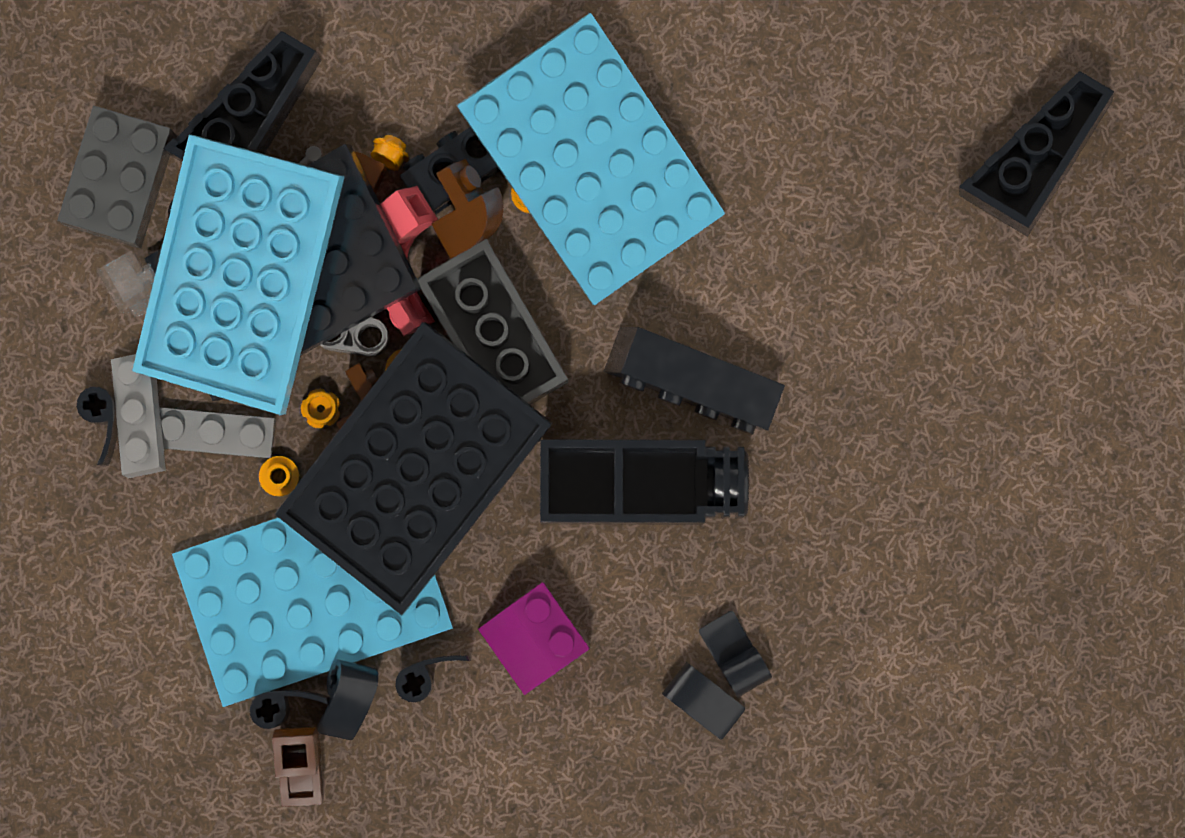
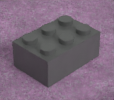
[57,105,176,249]

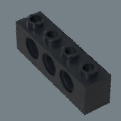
[400,126,500,215]

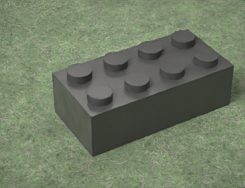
[417,239,568,405]

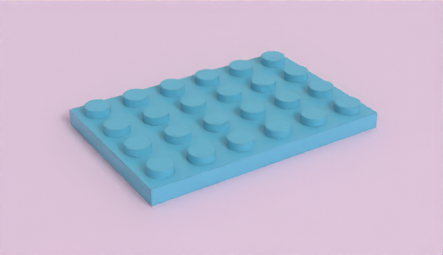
[456,13,725,305]
[132,135,345,415]
[172,518,453,707]

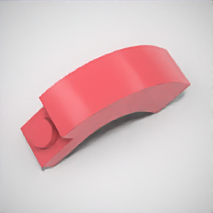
[380,186,438,336]

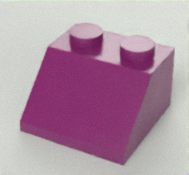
[478,582,590,695]

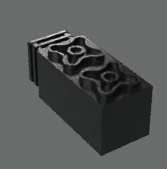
[540,440,749,525]

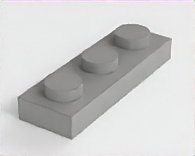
[111,354,166,478]
[160,408,276,459]

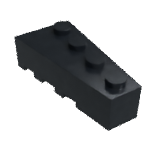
[163,31,321,162]
[959,71,1114,237]
[603,327,785,435]

